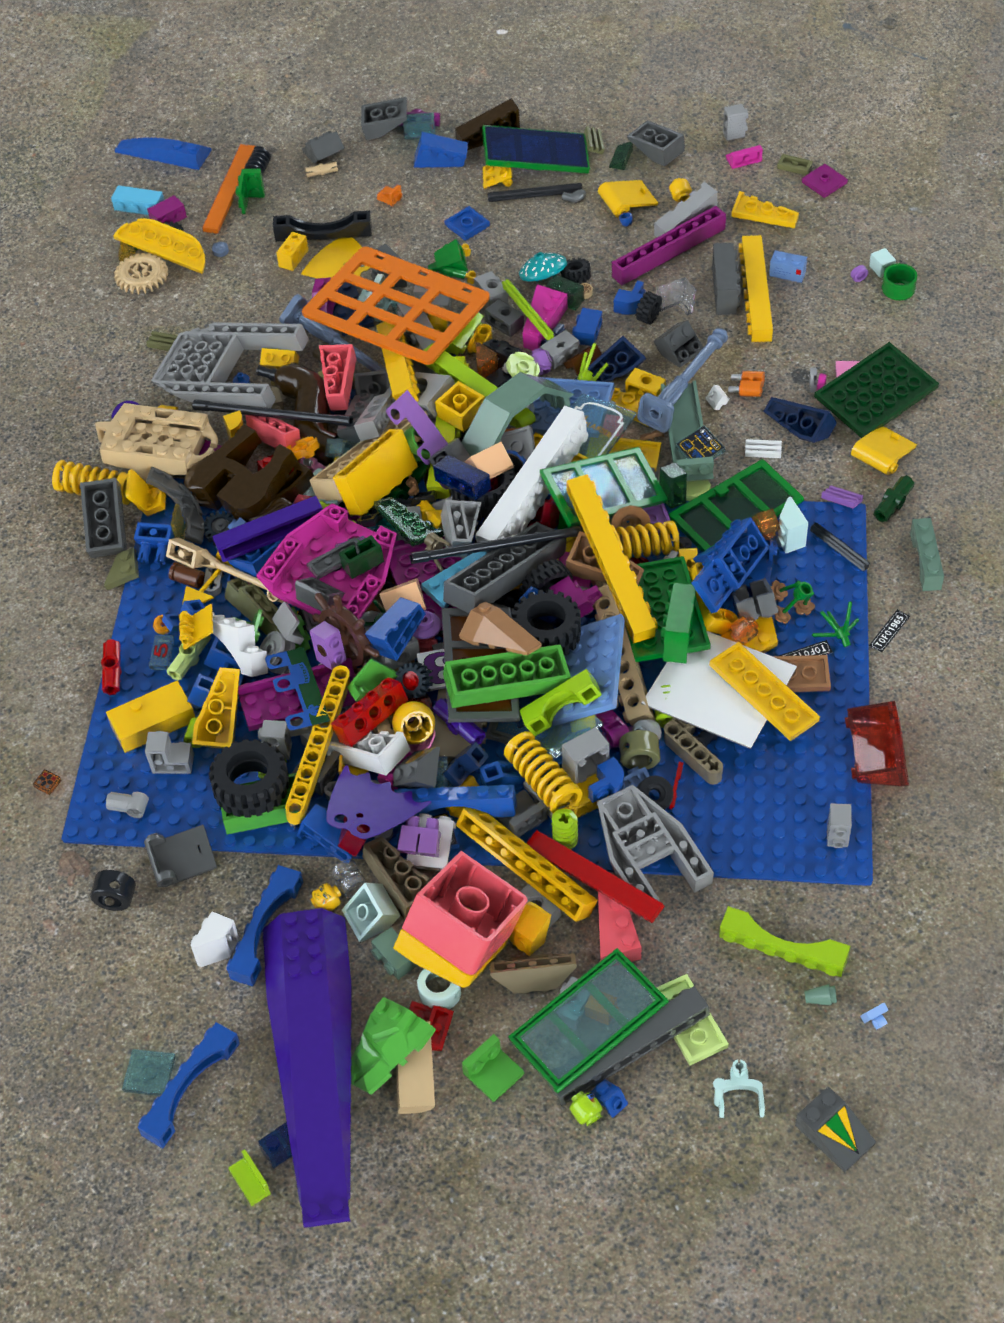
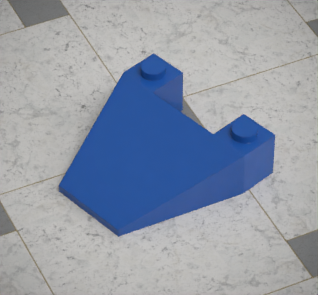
[187,637,276,708]

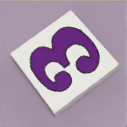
[417,649,446,691]

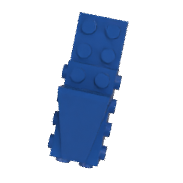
[691,517,770,614]

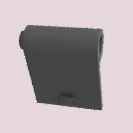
[144,825,218,887]

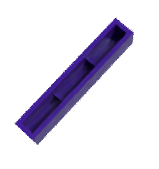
[212,496,323,563]

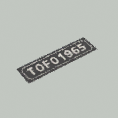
[869,609,910,652]
[779,640,833,656]

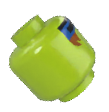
[569,1091,603,1126]

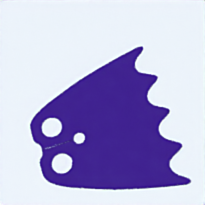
[326,765,431,839]

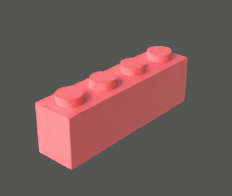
[245,415,301,449]

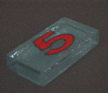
[149,635,175,670]

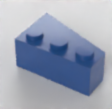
[296,804,354,864]

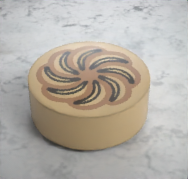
[576,283,593,299]

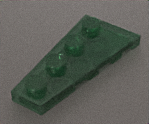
[374,497,444,546]

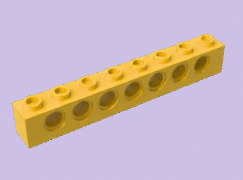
[455,808,598,922]

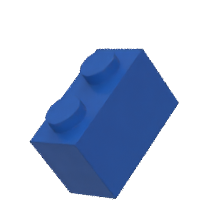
[572,308,602,346]

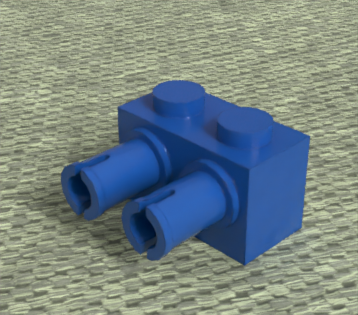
[134,522,179,565]

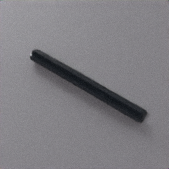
[488,183,582,202]

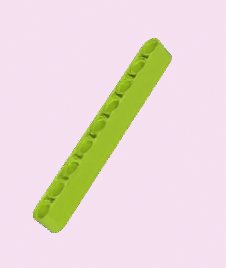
[423,343,536,428]

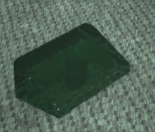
[609,141,633,170]

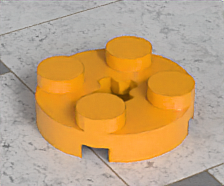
[286,436,320,461]

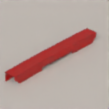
[669,762,684,809]

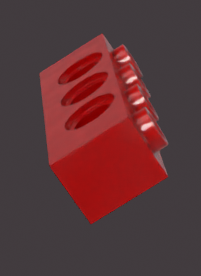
[331,677,408,747]

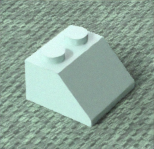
[776,497,808,553]
[342,883,401,942]

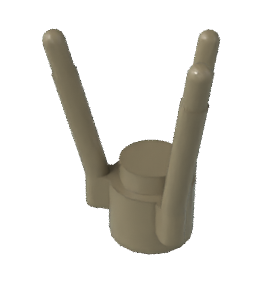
[424,532,465,572]

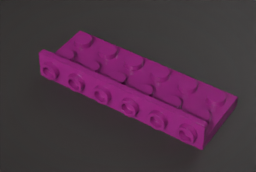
[238,658,357,731]

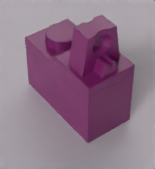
[550,576,603,617]

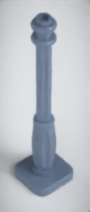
[279,294,387,371]
[637,328,728,433]

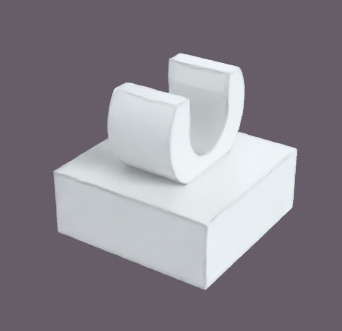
[705,385,729,410]

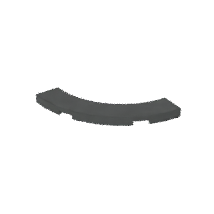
[146,466,204,545]

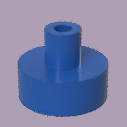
[233,372,251,383]

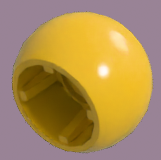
[392,701,435,745]

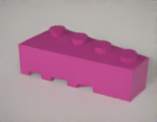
[523,285,568,351]

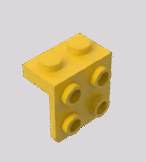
[125,469,166,516]

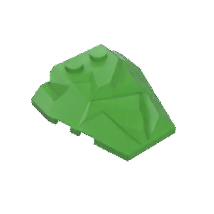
[351,997,436,1095]

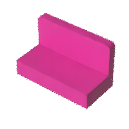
[726,145,763,169]

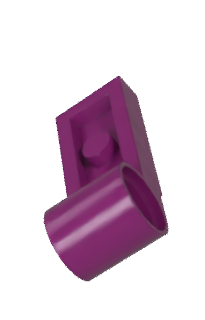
[595,710,630,748]

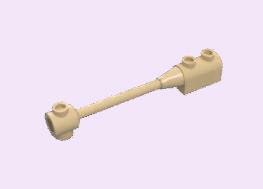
[166,538,289,604]

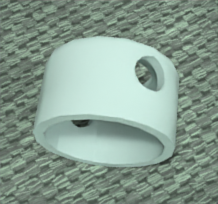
[417,969,461,1009]

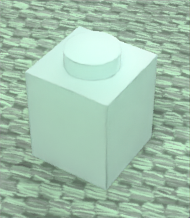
[869,248,896,278]

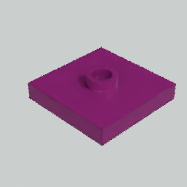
[802,164,848,198]

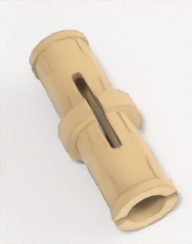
[305,161,338,178]

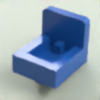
[590,1079,628,1118]

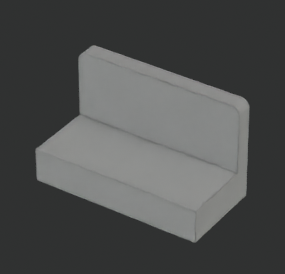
[272,601,304,645]

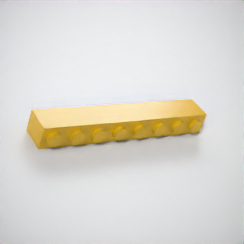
[738,235,773,342]
[376,322,420,402]

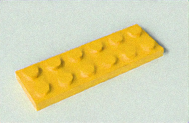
[709,642,820,741]

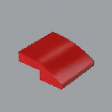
[409,1001,454,1051]

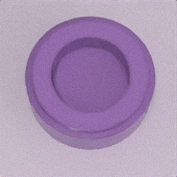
[850,265,868,282]

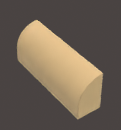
[396,1021,435,1114]

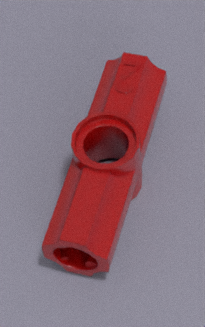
[101,639,122,695]

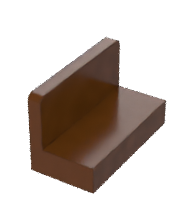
[564,344,602,376]

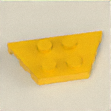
[721,616,778,654]

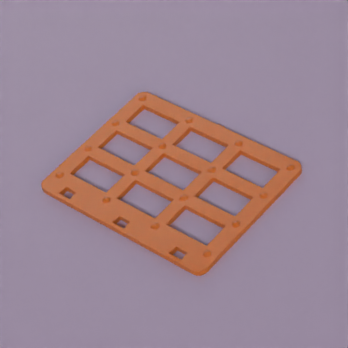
[302,247,490,365]

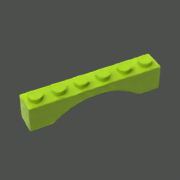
[719,906,850,977]

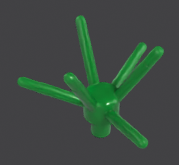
[812,601,859,647]

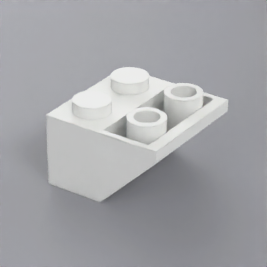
[191,912,240,967]

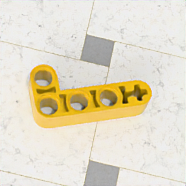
[689,562,738,635]

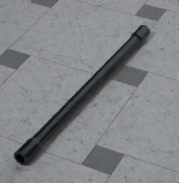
[192,400,353,427]
[409,525,585,564]

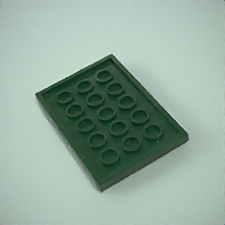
[814,342,939,438]

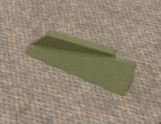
[224,578,281,635]

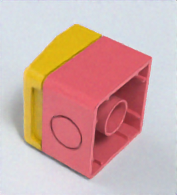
[393,851,527,988]

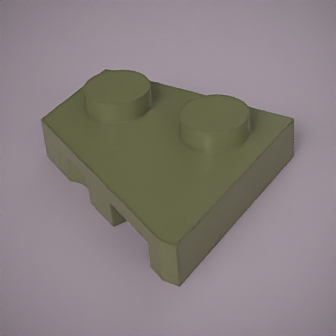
[104,547,139,590]

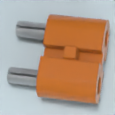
[728,371,765,397]

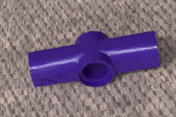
[433,698,486,745]

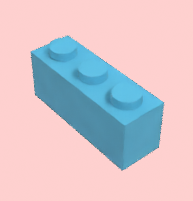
[111,185,164,215]

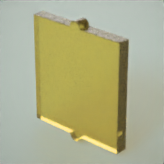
[171,504,186,548]

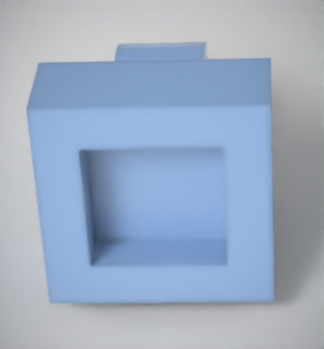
[860,1003,888,1030]

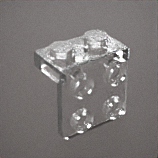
[656,277,696,316]

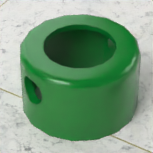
[882,263,918,301]

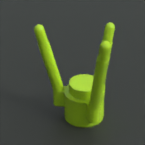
[577,343,608,381]

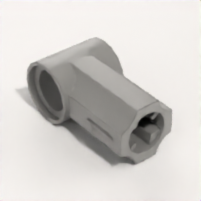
[106,792,149,818]

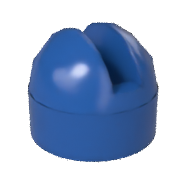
[619,213,633,227]

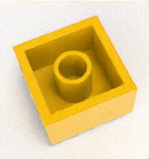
[435,381,485,432]

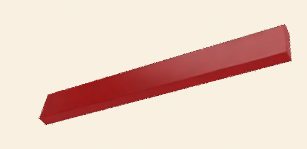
[526,830,665,923]

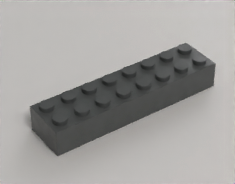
[443,522,566,614]

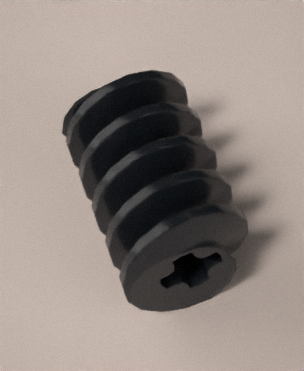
[244,146,271,176]

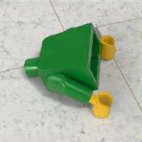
[428,239,476,284]

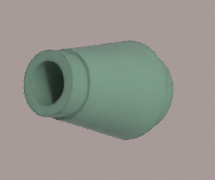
[805,984,837,1006]

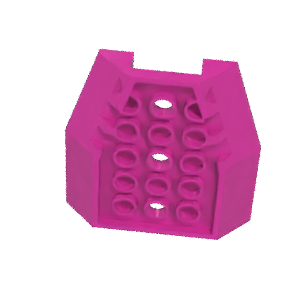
[256,503,397,619]

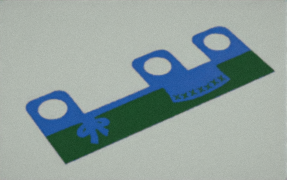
[265,647,330,730]

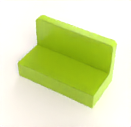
[228,1149,271,1207]

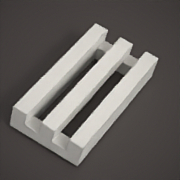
[745,439,782,458]

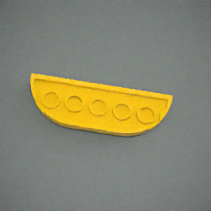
[113,218,206,274]

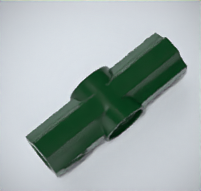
[873,475,915,523]

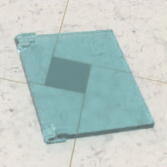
[527,715,603,758]

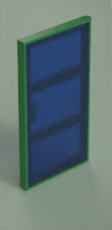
[482,125,590,174]

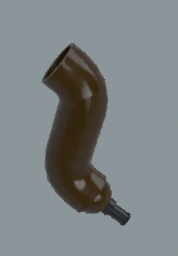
[256,363,343,467]

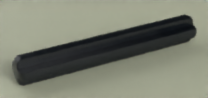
[810,522,870,571]

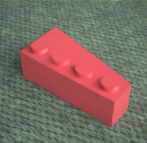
[319,344,357,411]
[598,892,642,967]

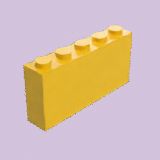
[333,429,418,516]

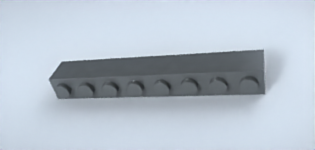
[547,986,710,1106]

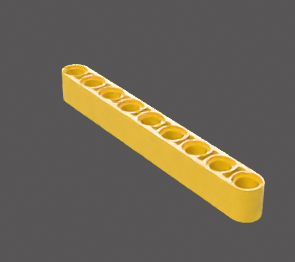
[285,665,350,825]

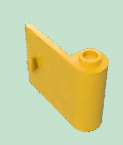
[598,180,658,218]
[851,426,917,476]

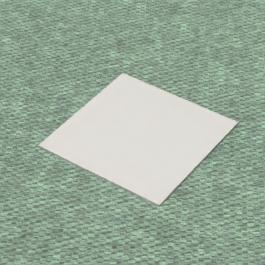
[641,631,797,749]

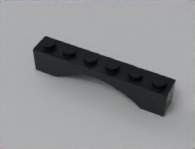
[273,211,372,242]

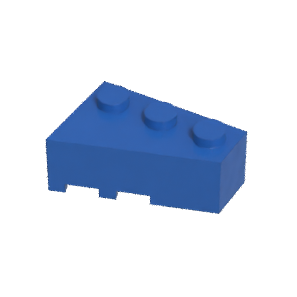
[414,132,468,168]
[365,597,426,661]

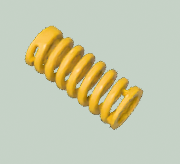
[52,460,131,505]
[616,521,679,559]
[504,731,582,814]

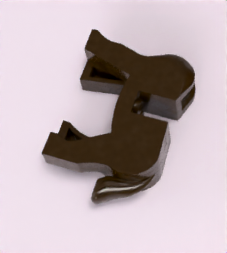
[184,425,314,522]

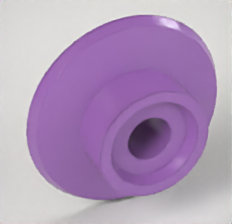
[413,611,442,639]

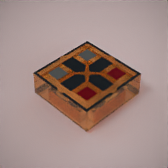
[33,769,62,795]

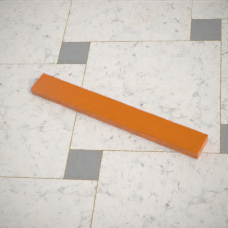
[202,144,255,234]

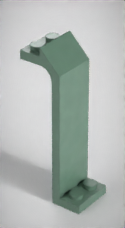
[661,381,714,482]

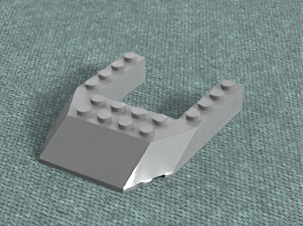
[151,322,309,408]

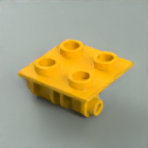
[483,155,513,189]
[179,604,213,650]

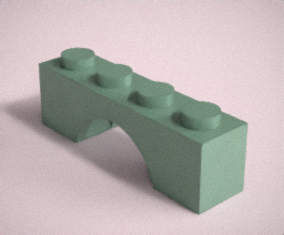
[910,518,944,591]

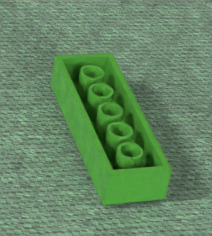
[443,644,571,708]

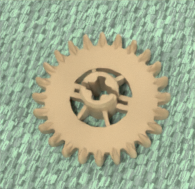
[114,253,168,295]

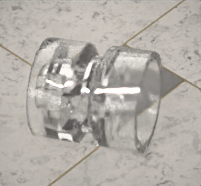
[331,859,368,899]

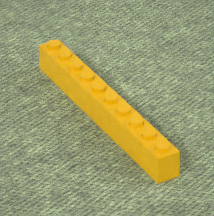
[566,474,658,644]

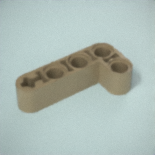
[664,718,723,785]

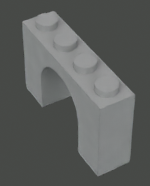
[384,372,455,418]

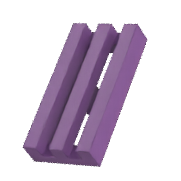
[821,486,863,508]

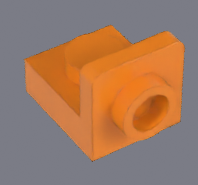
[377,185,402,206]

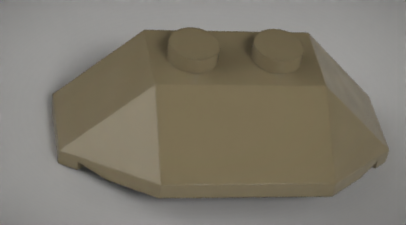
[490,953,576,994]

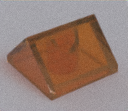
[476,342,498,378]

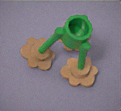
[770,580,815,624]

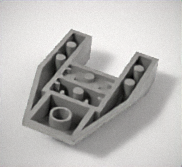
[597,785,714,920]

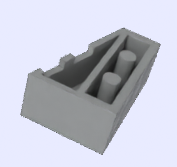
[440,500,481,557]

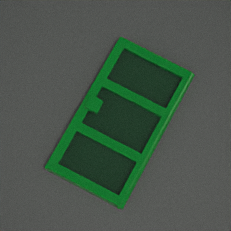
[668,459,804,552]

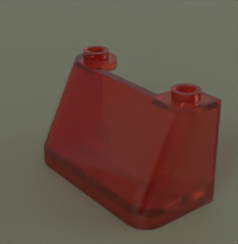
[845,701,909,787]

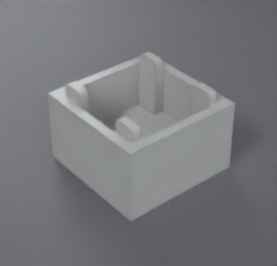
[562,727,609,784]

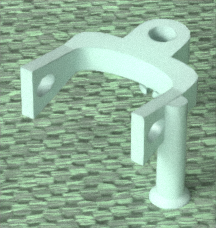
[713,1060,765,1118]

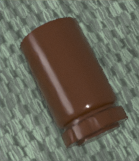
[168,562,205,589]

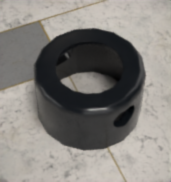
[90,870,136,911]

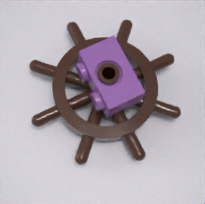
[310,593,380,674]

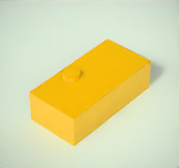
[106,680,195,753]

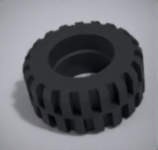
[209,739,290,818]

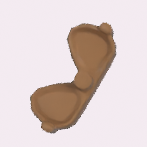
[640,430,664,442]
[406,476,419,496]

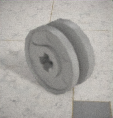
[259,631,295,674]

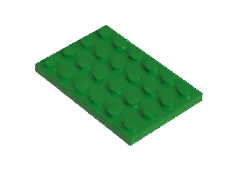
[625,556,711,662]

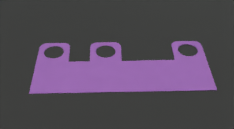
[386,390,448,489]

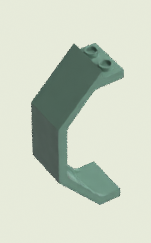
[461,372,574,456]

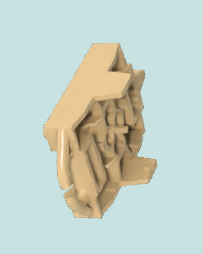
[95,403,219,481]

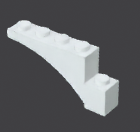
[212,612,268,677]

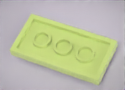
[649,974,729,1066]

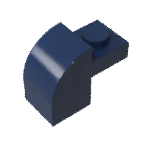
[442,742,489,787]

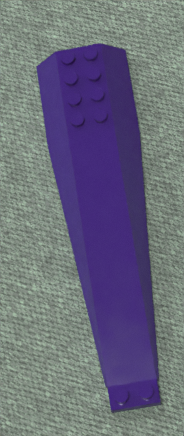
[263,908,352,1228]

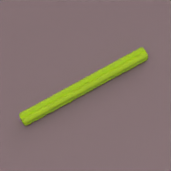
[502,279,554,340]

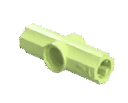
[167,634,211,680]

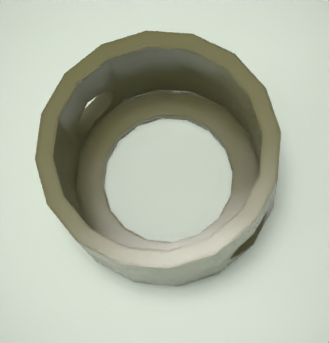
[619,730,660,770]

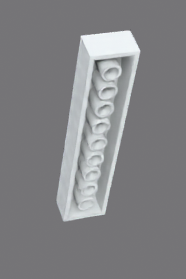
[475,406,588,553]

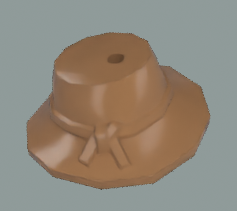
[610,505,651,546]

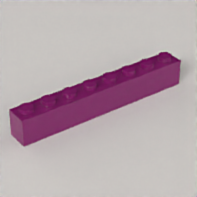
[612,206,726,286]

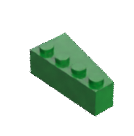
[661,583,696,664]

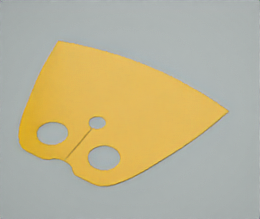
[301,237,371,279]

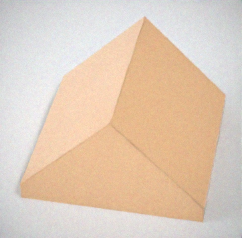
[463,442,514,483]
[380,578,426,612]

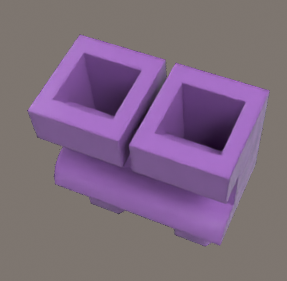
[397,816,441,858]

